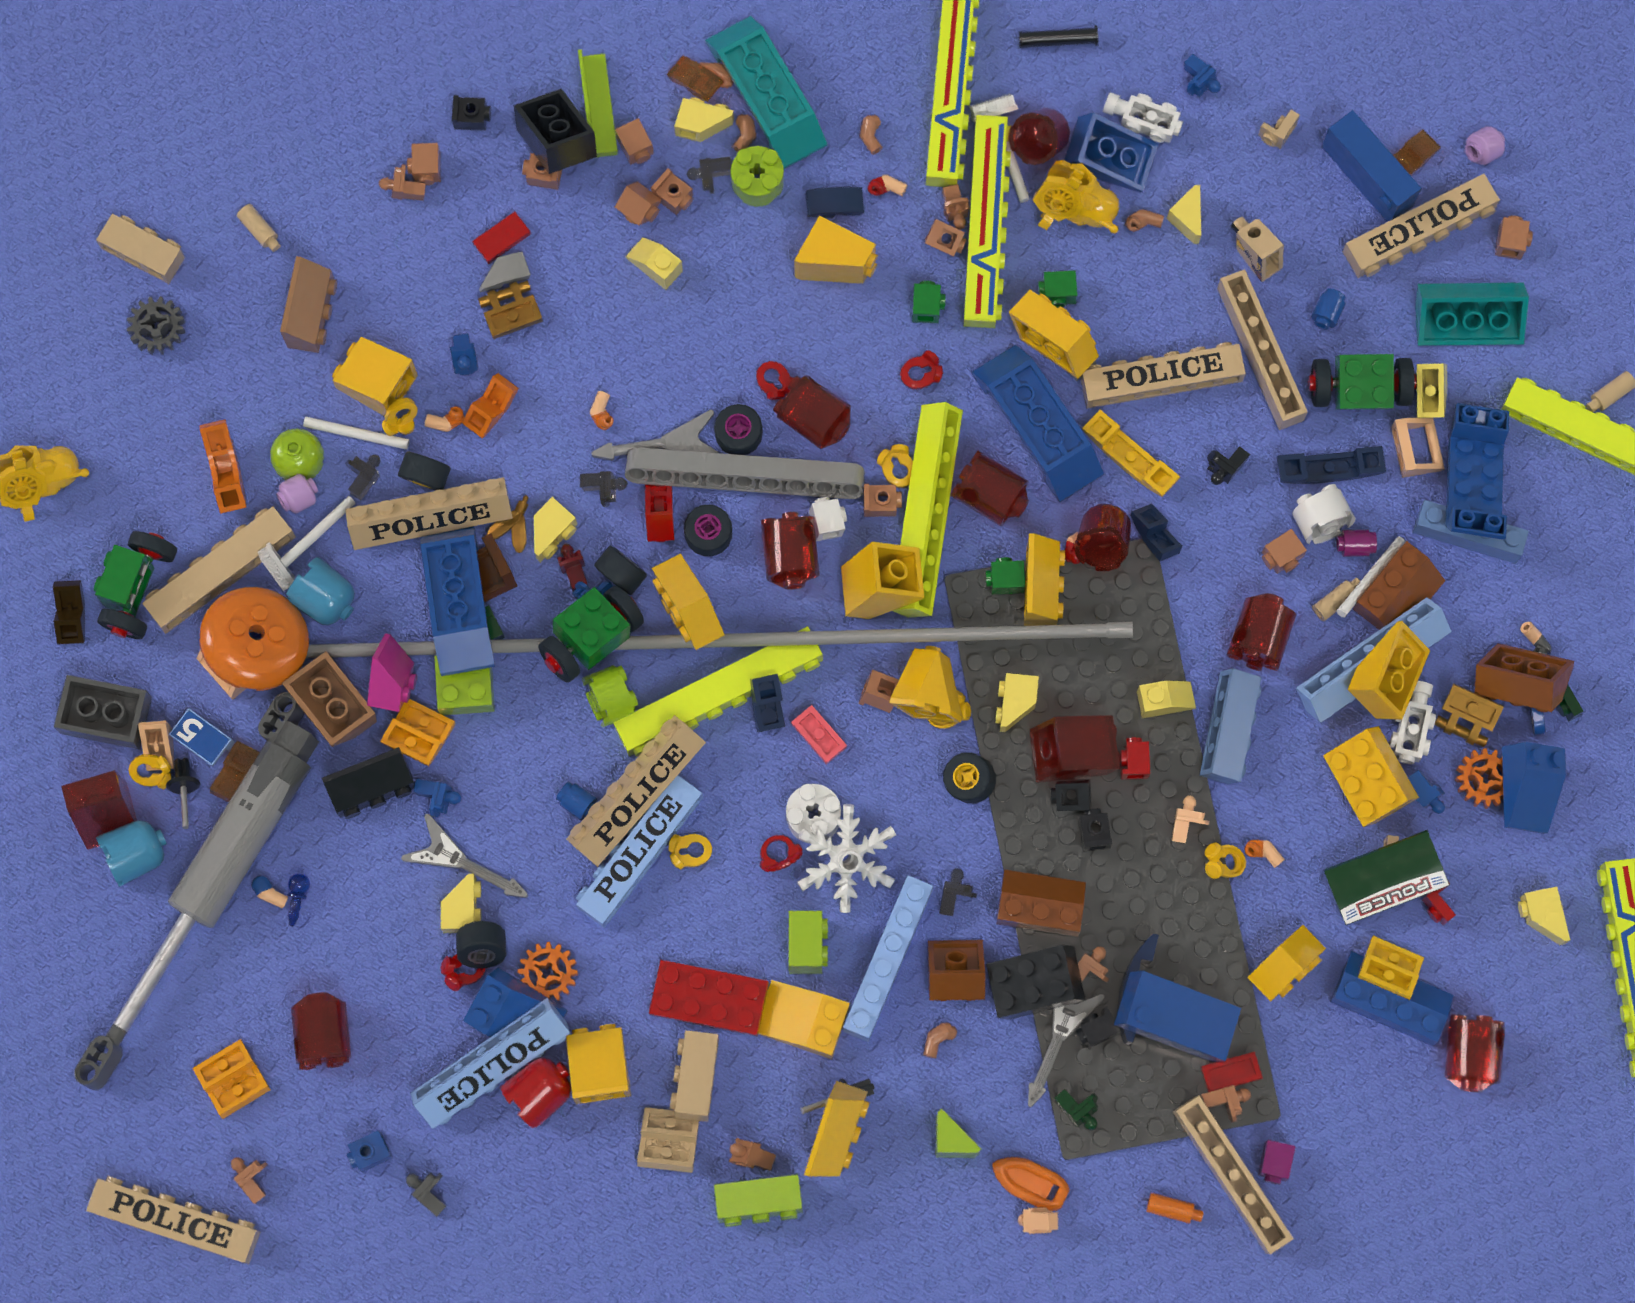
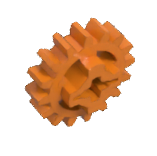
[1455,748,1503,809]
[518,942,578,1001]

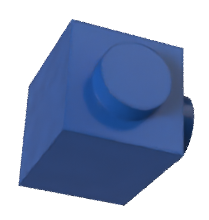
[346,1130,393,1173]

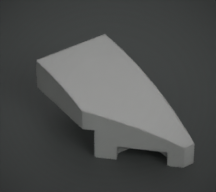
[479,252,531,292]

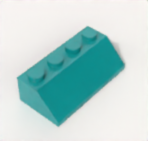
[1416,283,1529,346]

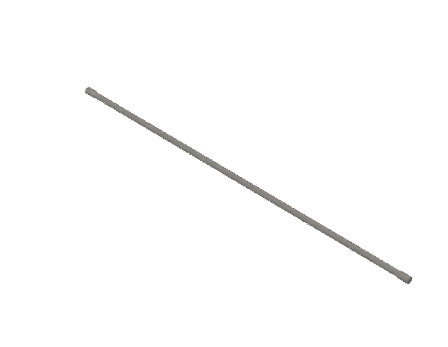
[306,622,1133,658]

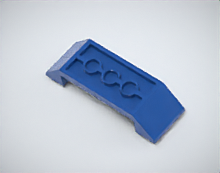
[971,345,1104,503]
[1446,403,1509,540]
[420,526,495,676]

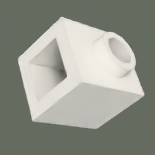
[809,497,847,541]

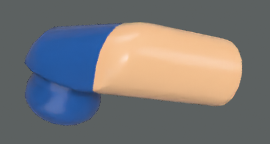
[251,876,288,908]

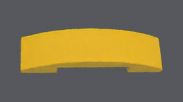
[1082,410,1180,497]

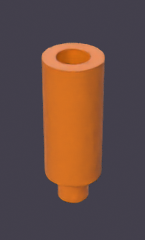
[1146,1192,1204,1224]

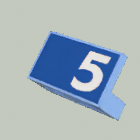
[169,708,236,766]

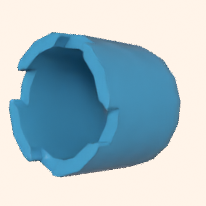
[286,557,355,625]
[96,820,167,887]

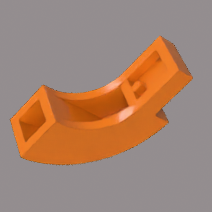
[199,419,247,514]

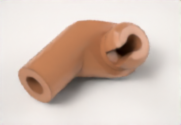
[732,114,756,152]

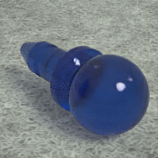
[287,873,310,927]

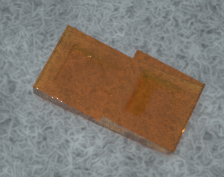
[666,56,724,102]
[1393,129,1441,176]
[210,741,260,802]

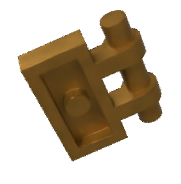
[478,280,543,339]
[1434,683,1504,747]

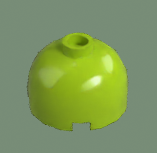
[270,428,324,481]

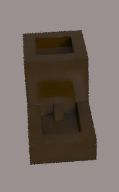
[53,580,85,644]

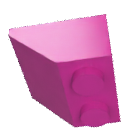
[367,633,417,712]

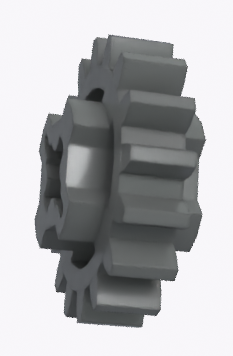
[126,297,186,355]

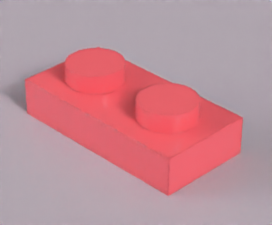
[791,705,847,765]

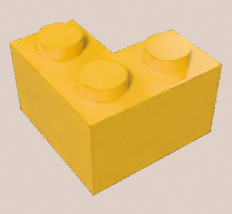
[1247,925,1326,1002]

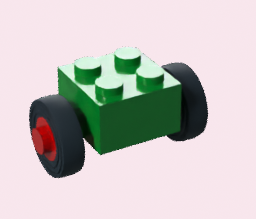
[1308,354,1417,410]
[94,531,177,639]
[538,586,644,683]

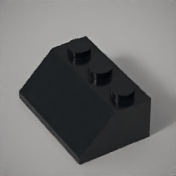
[322,747,415,819]

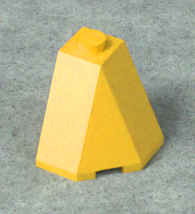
[890,646,962,723]

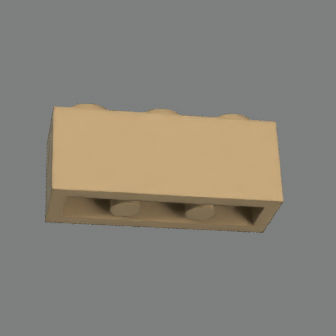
[96,214,185,284]
[670,1030,719,1122]

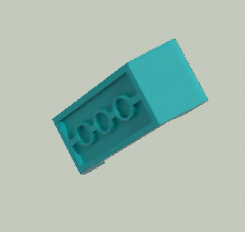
[705,16,828,169]

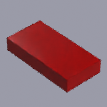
[472,212,531,264]
[1200,1051,1263,1093]

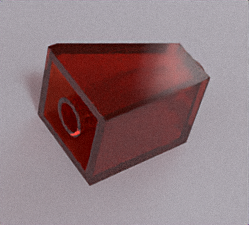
[1030,715,1120,783]
[61,770,137,850]

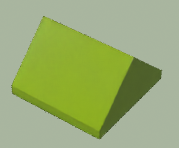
[936,1108,981,1158]

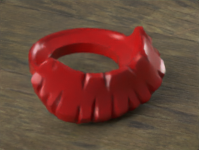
[760,835,803,872]

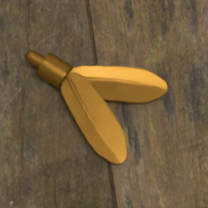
[487,495,529,553]

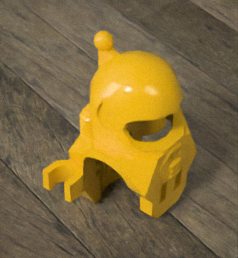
[1033,160,1119,234]
[0,445,89,522]

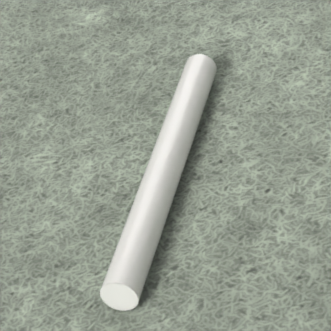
[303,417,409,450]
[1336,536,1406,617]

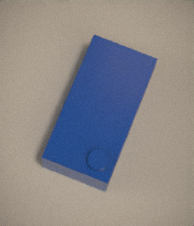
[1322,110,1422,222]
[1114,970,1241,1062]

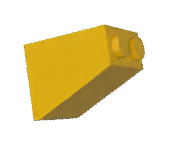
[794,216,878,284]
[332,337,418,417]
[841,541,924,619]
[566,1024,631,1104]

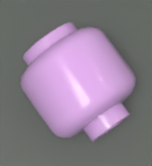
[1465,126,1505,165]
[276,474,318,514]

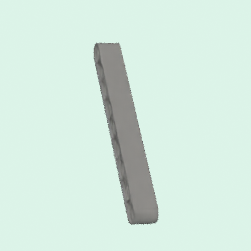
[625,448,865,499]

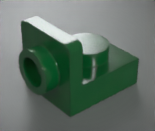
[1556,685,1584,722]

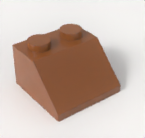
[928,940,985,1001]

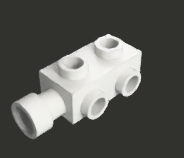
[1103,92,1183,143]
[1389,681,1436,764]

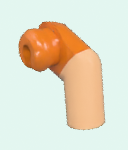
[590,391,614,430]
[425,406,464,432]
[1244,840,1285,868]

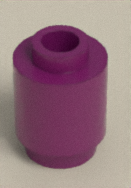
[1336,529,1377,557]

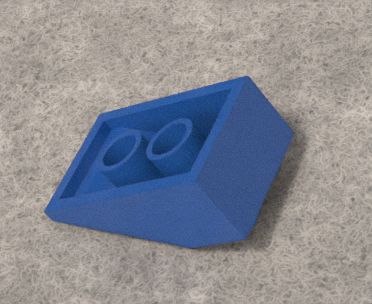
[1064,112,1158,192]
[1502,742,1566,834]
[463,967,568,1057]

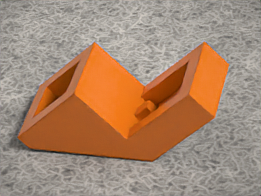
[462,373,519,439]

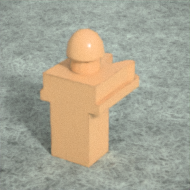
[1171,795,1210,843]
[1018,1207,1058,1234]

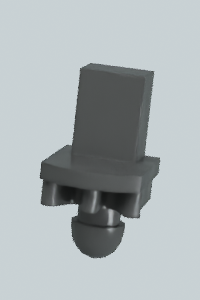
[406,1173,446,1217]

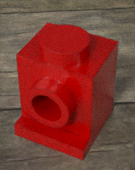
[1120,737,1150,780]

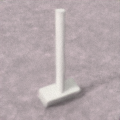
[969,94,1030,203]
[258,496,356,591]

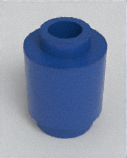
[1311,288,1346,330]
[556,782,597,820]

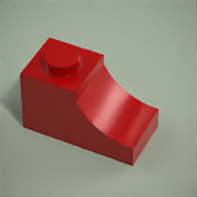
[645,484,674,542]

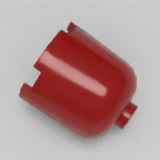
[500,1057,571,1128]

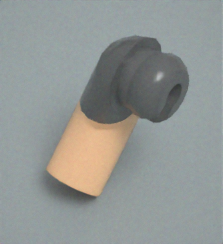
[1520,622,1551,655]

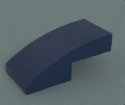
[806,187,864,218]
[1131,504,1182,561]
[750,674,785,732]

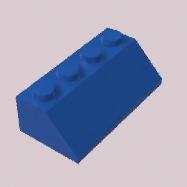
[1330,951,1454,1046]

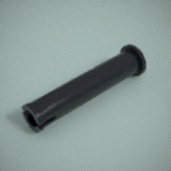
[1019,25,1098,48]

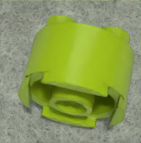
[731,146,784,207]
[582,665,638,728]

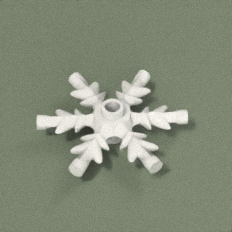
[797,804,896,913]

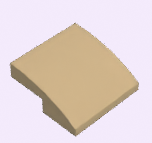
[637,1107,699,1173]

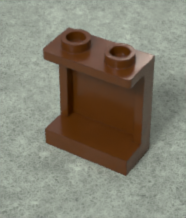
[477,533,517,602]

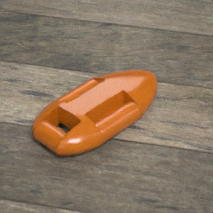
[992,1157,1070,1211]

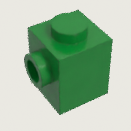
[1038,270,1077,308]
[912,281,946,323]
[985,557,1025,595]

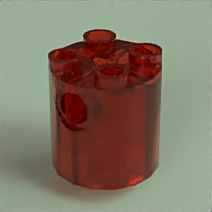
[773,375,851,449]
[950,450,1029,527]
[761,512,820,590]
[1226,593,1296,671]
[291,992,351,1070]
[1444,1014,1505,1093]

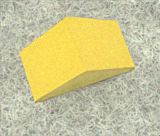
[1167,185,1201,244]

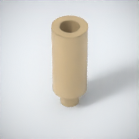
[237,204,281,252]
[1586,371,1635,412]
[1312,578,1360,622]

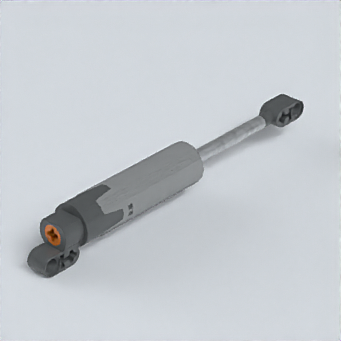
[74,692,319,1090]

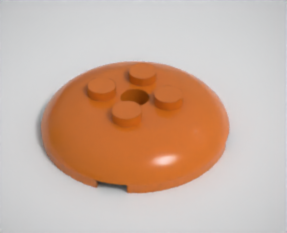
[199,587,309,691]

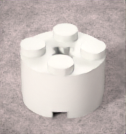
[1292,484,1355,544]
[786,784,841,843]

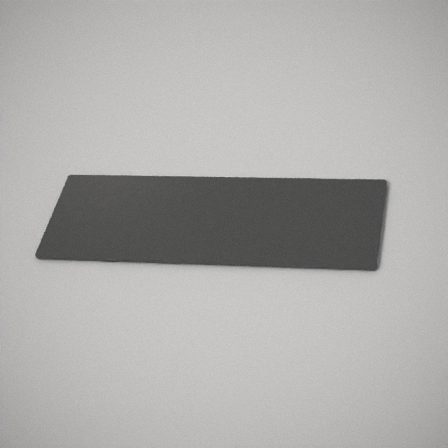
[945,539,1280,1160]

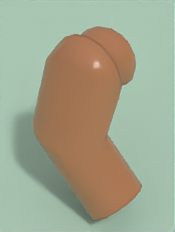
[700,63,733,88]
[860,115,883,155]
[1125,209,1164,232]
[923,1022,957,1059]

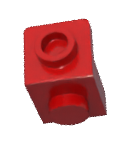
[1422,881,1456,926]

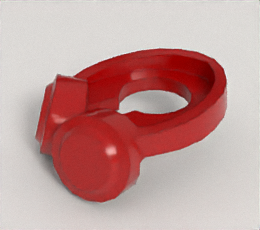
[900,350,943,389]
[756,361,796,400]
[441,954,486,991]

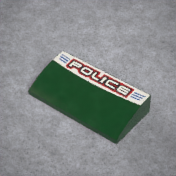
[1324,830,1449,925]

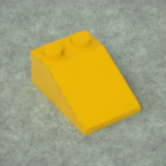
[1347,621,1430,720]
[758,980,850,1060]

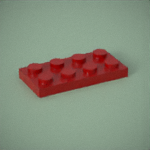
[649,960,769,1036]

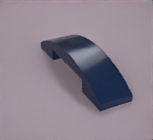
[1277,446,1386,484]
[1118,934,1159,1045]

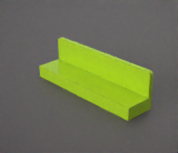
[578,49,618,158]

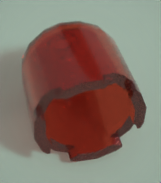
[1008,108,1070,165]
[1074,504,1131,571]

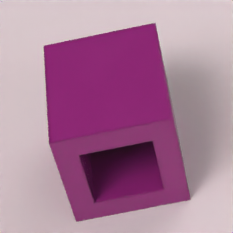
[1258,1140,1295,1185]

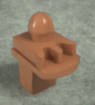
[379,164,425,201]
[942,184,970,229]
[1078,946,1109,982]
[1200,1085,1251,1123]
[729,1138,776,1171]
[231,1157,268,1204]

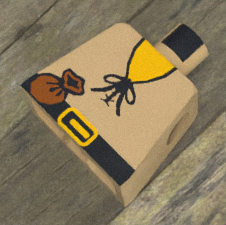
[1231,217,1284,282]

